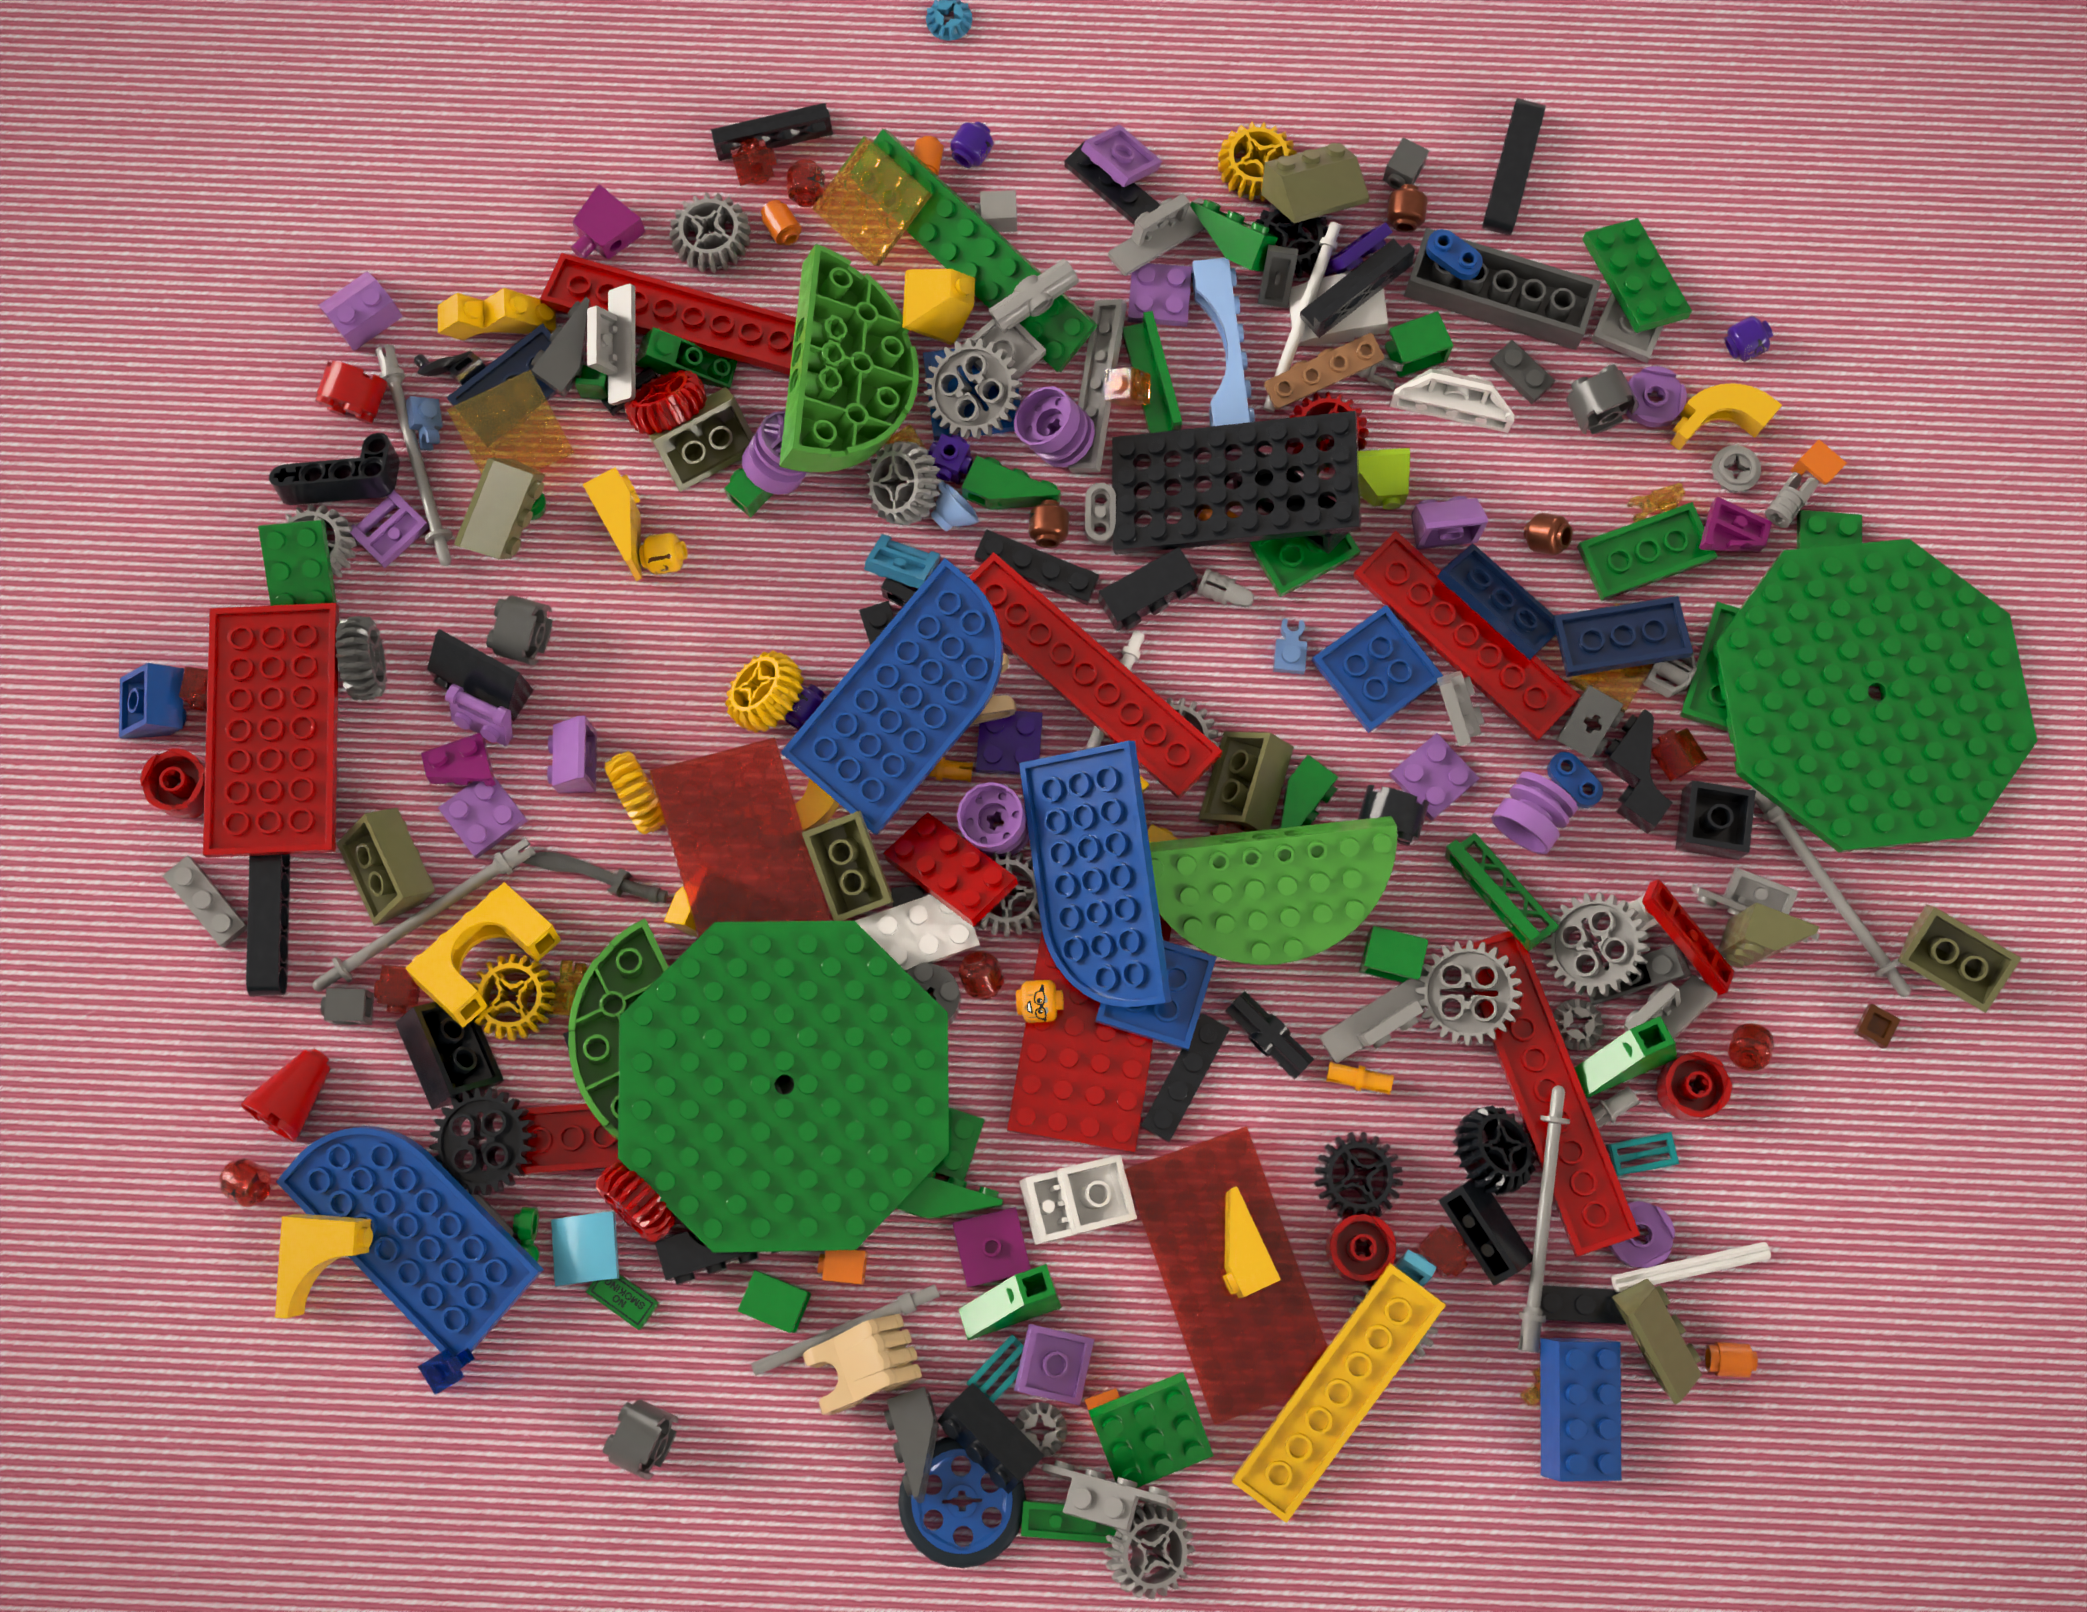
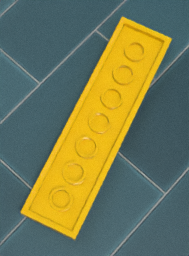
[1232,1263,1446,1523]

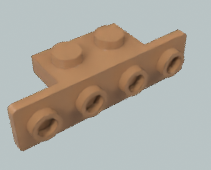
[1264,333,1385,410]

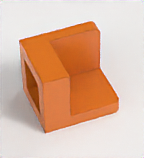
[1790,439,1847,485]

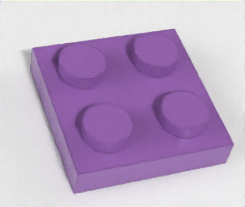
[1081,125,1162,187]
[1127,263,1192,327]
[1389,733,1480,821]
[438,776,528,859]
[1014,1324,1094,1406]

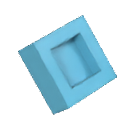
[1395,1249,1437,1287]

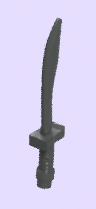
[523,852,668,903]

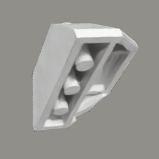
[1390,368,1515,433]

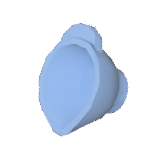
[931,480,979,531]

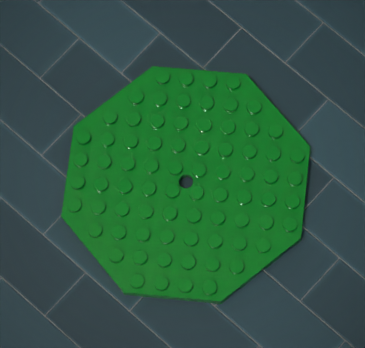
[1712,539,2038,853]
[618,921,949,1253]

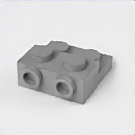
[1437,670,1485,746]

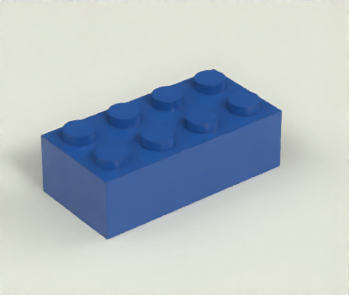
[1540,1338,1622,1482]

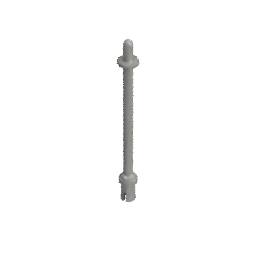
[375,345,453,566]
[1749,787,1911,997]
[313,837,537,991]
[1518,1085,1570,1353]

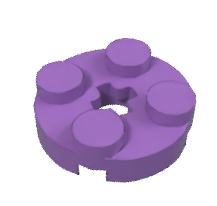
[1626,366,1687,427]
[1609,1201,1675,1268]

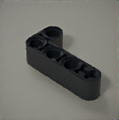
[269,433,400,505]

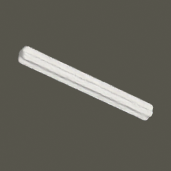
[1611,1242,1771,1293]

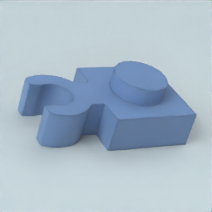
[1273,618,1307,675]

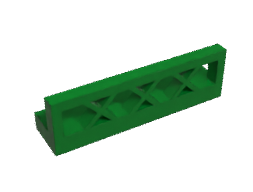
[1122,311,1182,433]
[1445,833,1559,952]

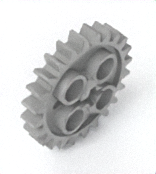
[924,338,1023,439]
[1543,892,1650,997]
[1416,940,1523,1046]

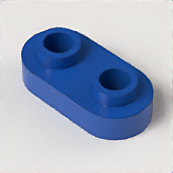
[1426,229,1483,280]
[1547,752,1603,808]

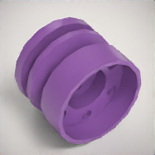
[1014,386,1095,467]
[742,411,807,495]
[1491,772,1578,855]
[957,782,1029,859]

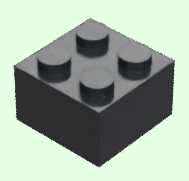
[1675,780,1756,860]

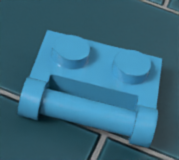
[864,534,940,589]

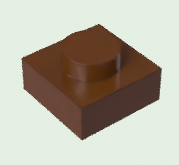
[1854,1004,1901,1049]

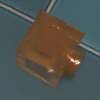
[1105,367,1151,407]

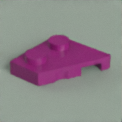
[1699,496,1772,552]
[421,733,496,786]

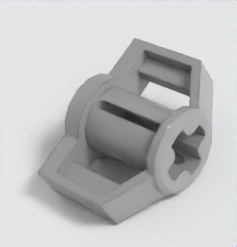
[1643,653,1697,698]

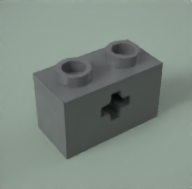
[1556,685,1624,759]

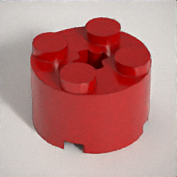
[315,361,388,424]
[140,748,205,818]
[1656,1052,1732,1121]
[1325,1214,1396,1283]

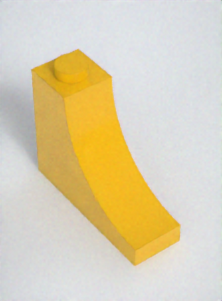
[275,1214,373,1319]

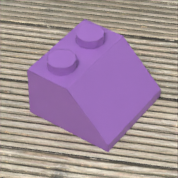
[318,271,403,351]
[1411,496,1488,549]
[547,715,597,793]

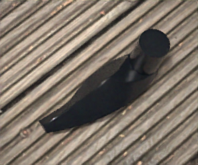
[414,350,472,376]

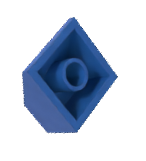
[119,663,187,739]

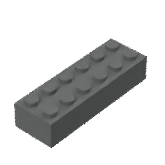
[1404,228,1601,350]

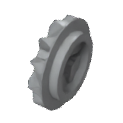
[1711,445,1761,494]
[1553,998,1604,1050]
[1014,1402,1067,1457]

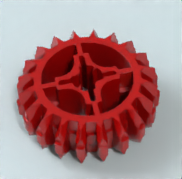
[624,370,707,435]
[1289,391,1369,474]
[595,1162,675,1242]

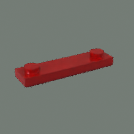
[1642,879,1735,996]

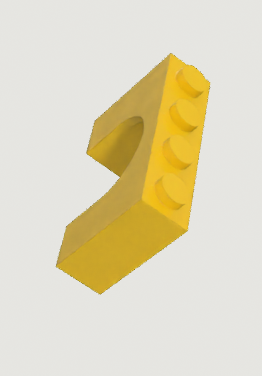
[405,882,561,1028]

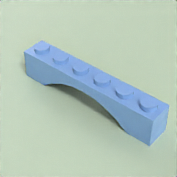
[1191,258,1255,427]

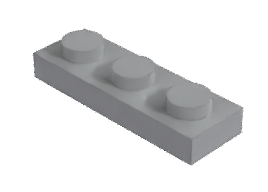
[163,855,247,948]

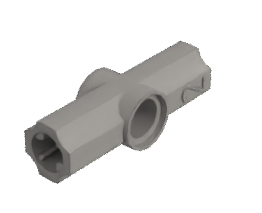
[988,259,1079,333]

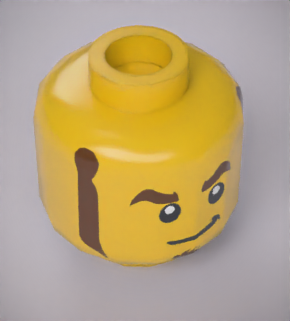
[639,532,688,575]

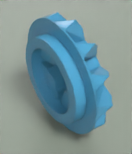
[926,0,972,41]

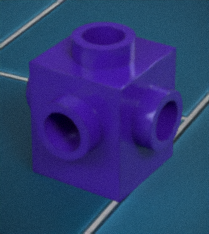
[928,434,974,485]

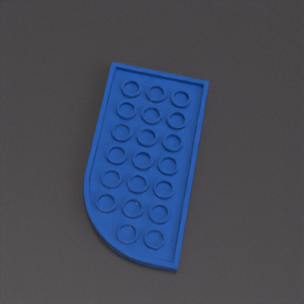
[780,558,1003,835]
[1019,741,1172,1007]
[276,1126,544,1367]

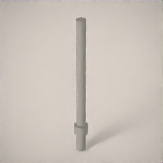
[751,1284,940,1376]

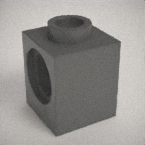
[1383,137,1430,190]
[321,988,374,1025]

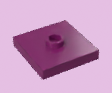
[952,1207,1031,1288]

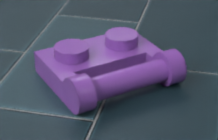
[350,490,429,568]
[445,684,513,746]

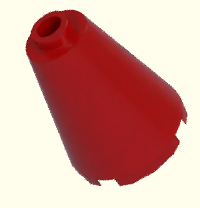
[241,1049,331,1142]

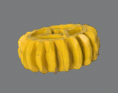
[1218,121,1297,202]
[725,650,804,733]
[604,751,668,835]
[470,954,557,1041]

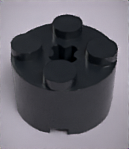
[1358,785,1429,846]

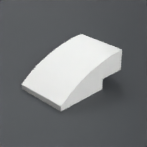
[1288,272,1388,346]
[1019,1155,1137,1245]

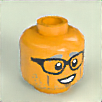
[1016,980,1064,1023]

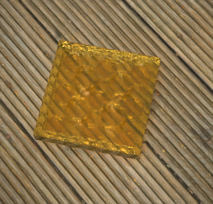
[812,136,932,267]
[447,369,574,475]

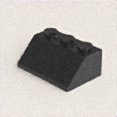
[427,629,533,721]
[395,1002,504,1110]

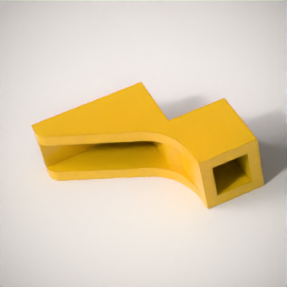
[437,288,556,341]

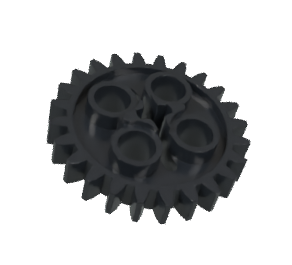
[429,1088,537,1195]

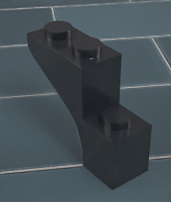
[1602,709,1673,834]

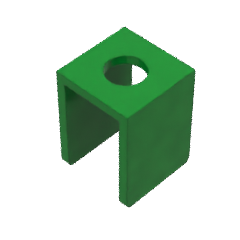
[1384,311,1454,378]
[1359,926,1428,983]
[737,1270,811,1333]

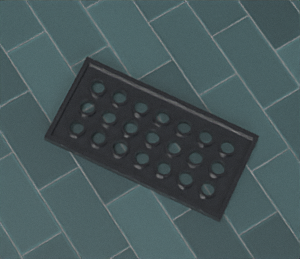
[1112,411,1361,555]

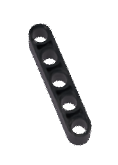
[1482,98,1546,236]
[246,854,290,997]

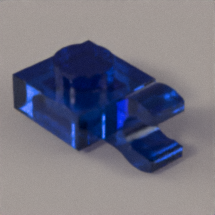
[418,1348,475,1395]

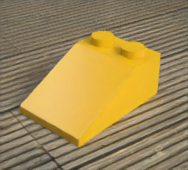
[582,467,642,582]
[1222,1186,1281,1298]

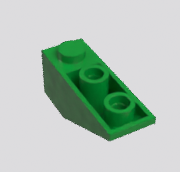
[1190,199,1278,272]
[635,327,737,389]
[961,456,1061,510]
[1279,755,1338,828]
[1574,1016,1677,1098]
[897,1171,1004,1220]
[958,1264,1062,1341]

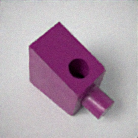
[571,184,646,259]

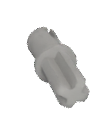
[1591,1086,1640,1129]

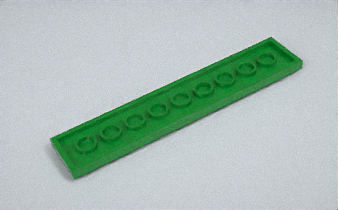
[848,129,1098,372]

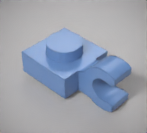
[405,396,443,451]

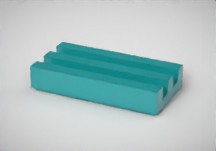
[1606,1132,1679,1176]
[966,1334,1024,1403]

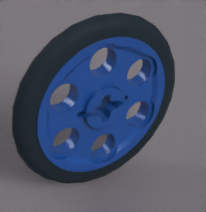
[898,1437,1026,1568]

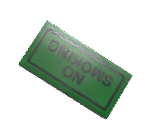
[586,1273,660,1330]

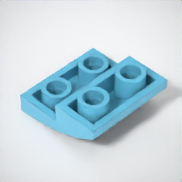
[551,1211,620,1286]

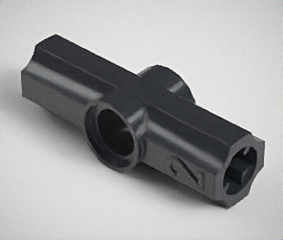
[1225,991,1314,1080]

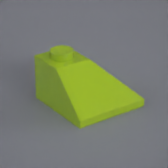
[1358,448,1410,510]

